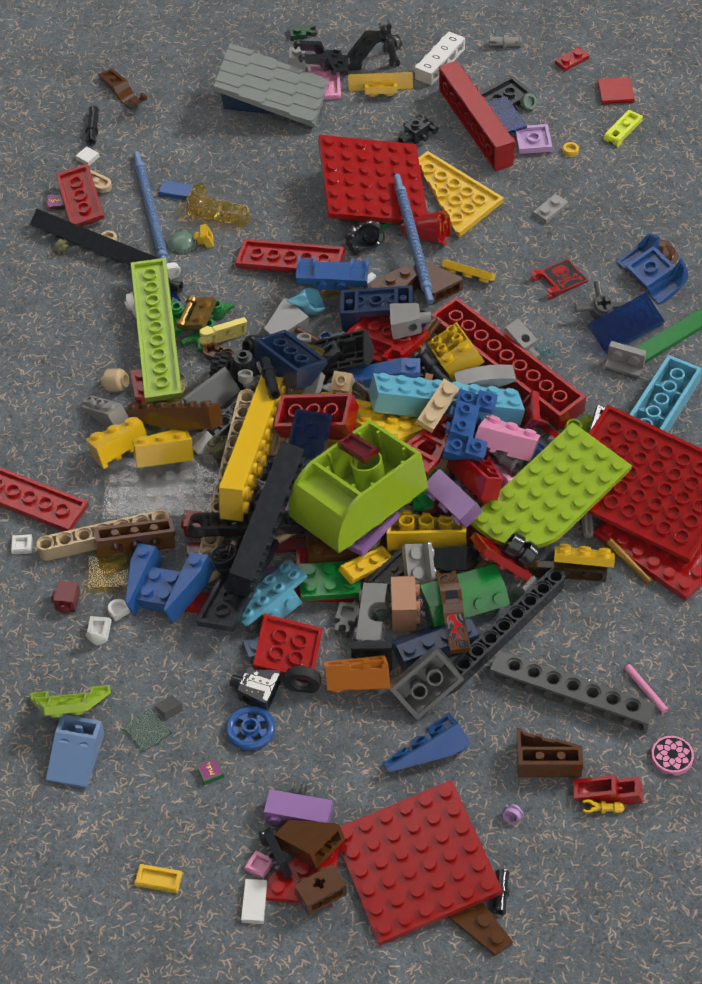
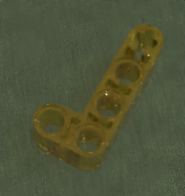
[186,183,251,226]

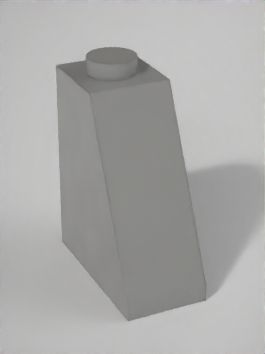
[264,298,309,337]

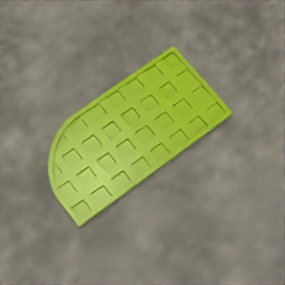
[470,422,632,548]

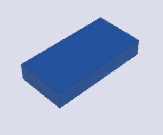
[159,180,196,201]

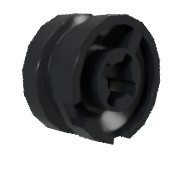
[211,544,238,575]

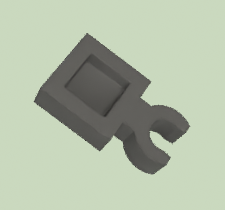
[335,602,360,637]

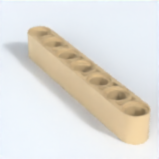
[36,510,169,561]

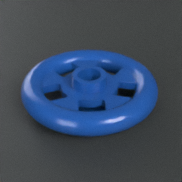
[226,706,275,750]

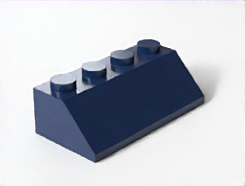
[255,330,328,390]
[390,617,479,672]

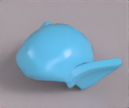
[287,288,325,316]

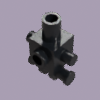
[397,114,439,144]

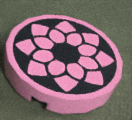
[651,736,694,776]

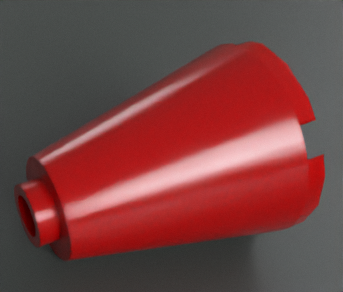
[401,210,451,245]

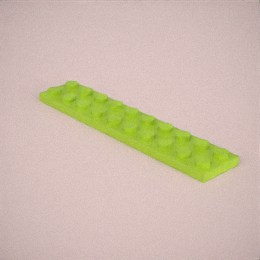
[131,258,182,402]

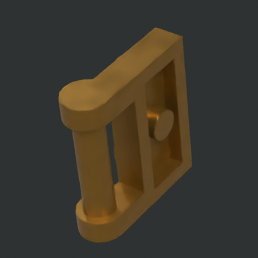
[175,296,217,330]

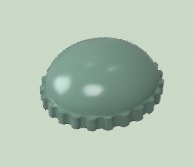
[167,231,197,254]

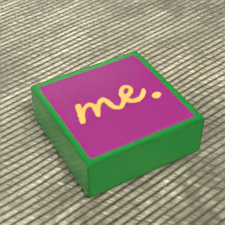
[197,757,224,785]

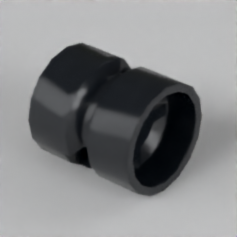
[502,531,539,568]

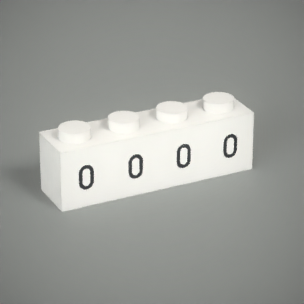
[414,32,465,85]

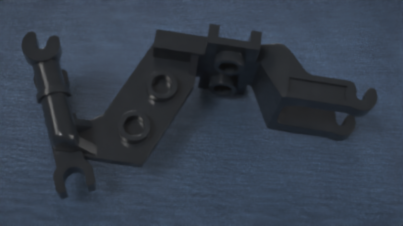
[293,20,400,75]

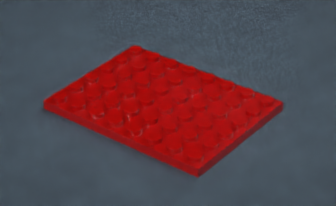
[587,404,702,563]

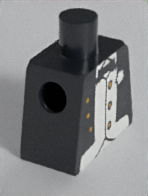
[229,667,281,711]

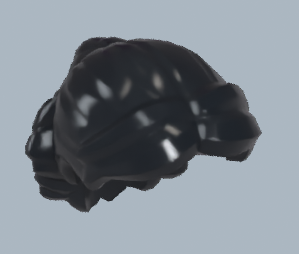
[345,221,385,256]

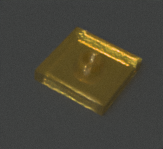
[88,554,129,592]

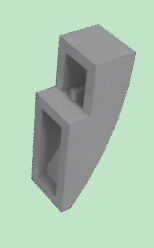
[454,365,517,388]

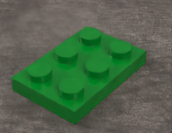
[299,561,361,601]

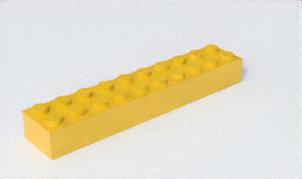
[219,375,286,522]

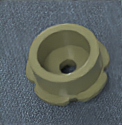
[54,239,69,255]

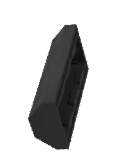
[304,329,374,375]

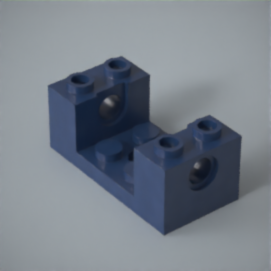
[340,285,414,334]

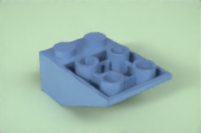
[46,714,105,788]

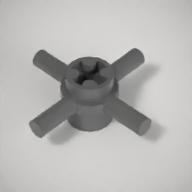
[575,281,628,333]

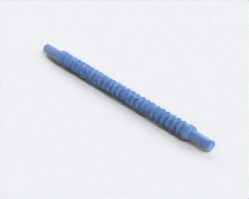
[133,151,168,263]
[394,174,434,304]

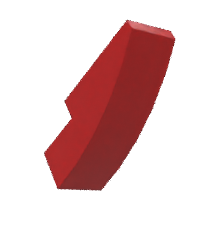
[574,775,643,805]

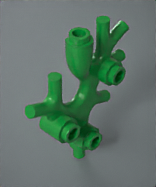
[171,300,235,352]

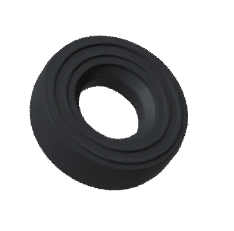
[284,666,321,693]

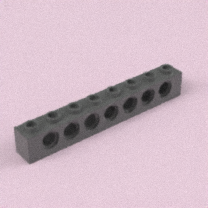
[489,650,656,734]

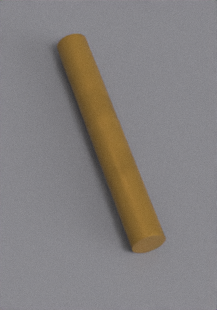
[606,539,653,585]

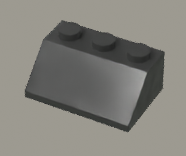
[183,367,241,432]
[390,644,464,720]

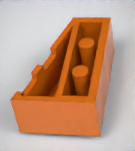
[324,655,391,693]

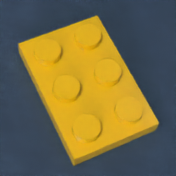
[554,544,615,568]

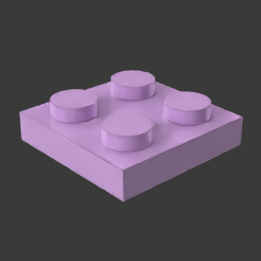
[515,124,553,154]

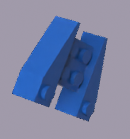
[125,543,215,624]

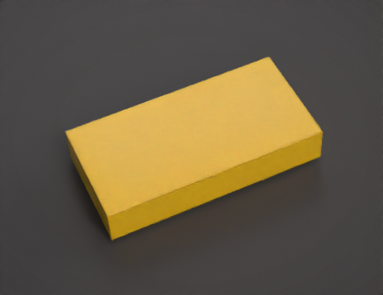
[134,864,183,893]

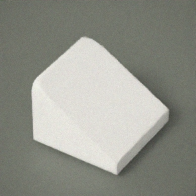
[192,431,213,458]

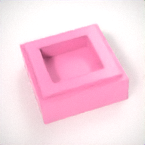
[244,851,274,880]

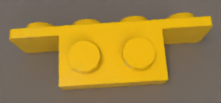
[348,72,413,97]

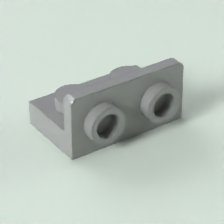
[605,341,647,378]
[402,542,436,584]

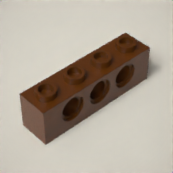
[94,518,175,558]

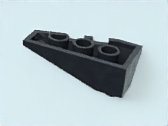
[391,546,479,574]

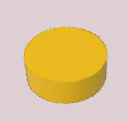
[562,142,579,157]

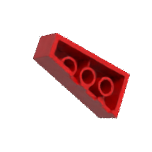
[447,450,504,502]

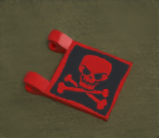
[530,259,588,300]

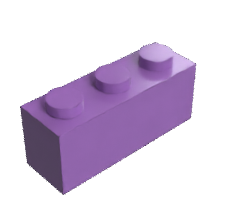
[425,469,483,528]
[264,789,333,826]

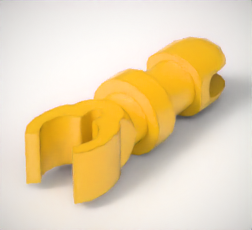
[582,799,625,814]

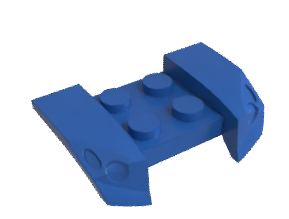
[617,233,688,305]

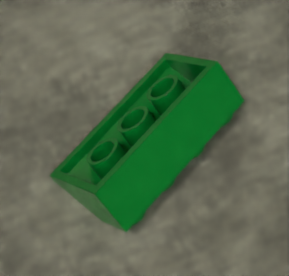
[419,563,510,627]

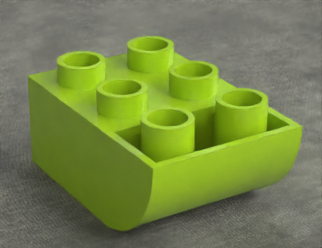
[288,419,428,553]

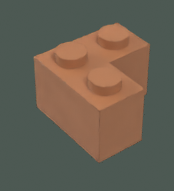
[391,576,420,632]

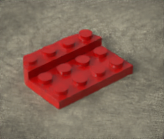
[347,316,429,364]

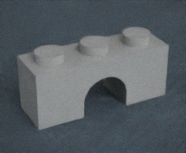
[354,583,391,641]

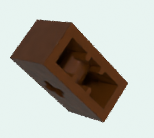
[294,864,347,916]

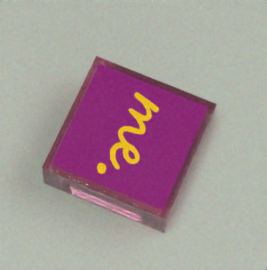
[47,194,65,211]

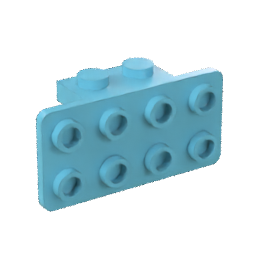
[240,560,307,626]

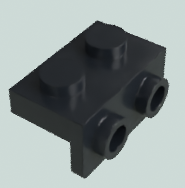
[351,639,392,671]

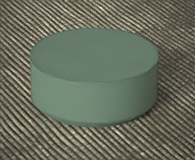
[520,93,537,110]

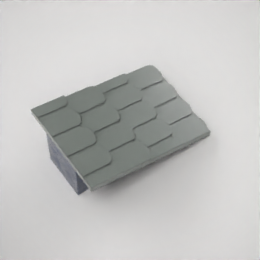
[214,43,329,128]

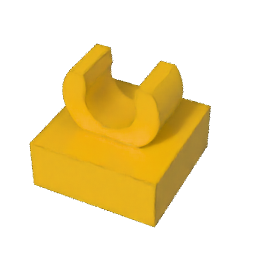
[193,224,214,248]

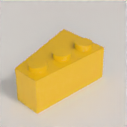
[86,417,147,469]
[133,429,194,468]

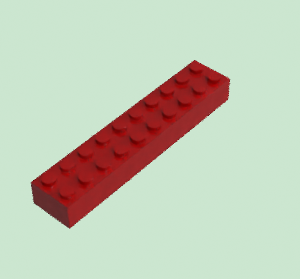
[431,297,586,430]

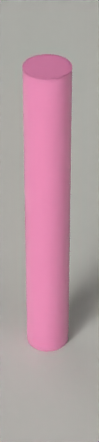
[624,664,668,714]

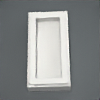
[241,879,268,924]

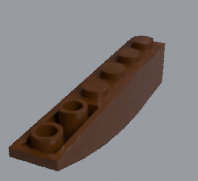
[124,400,223,430]

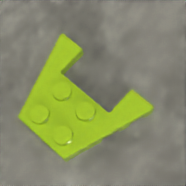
[30,685,111,718]

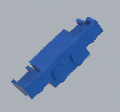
[296,256,369,291]
[442,389,498,462]

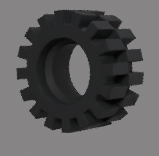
[209,352,233,378]

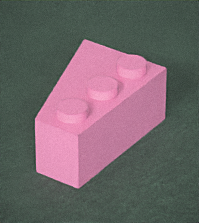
[475,415,540,462]

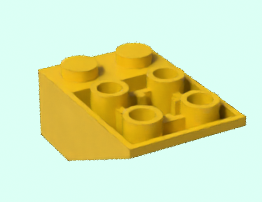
[427,322,485,382]

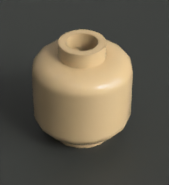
[101,368,129,392]

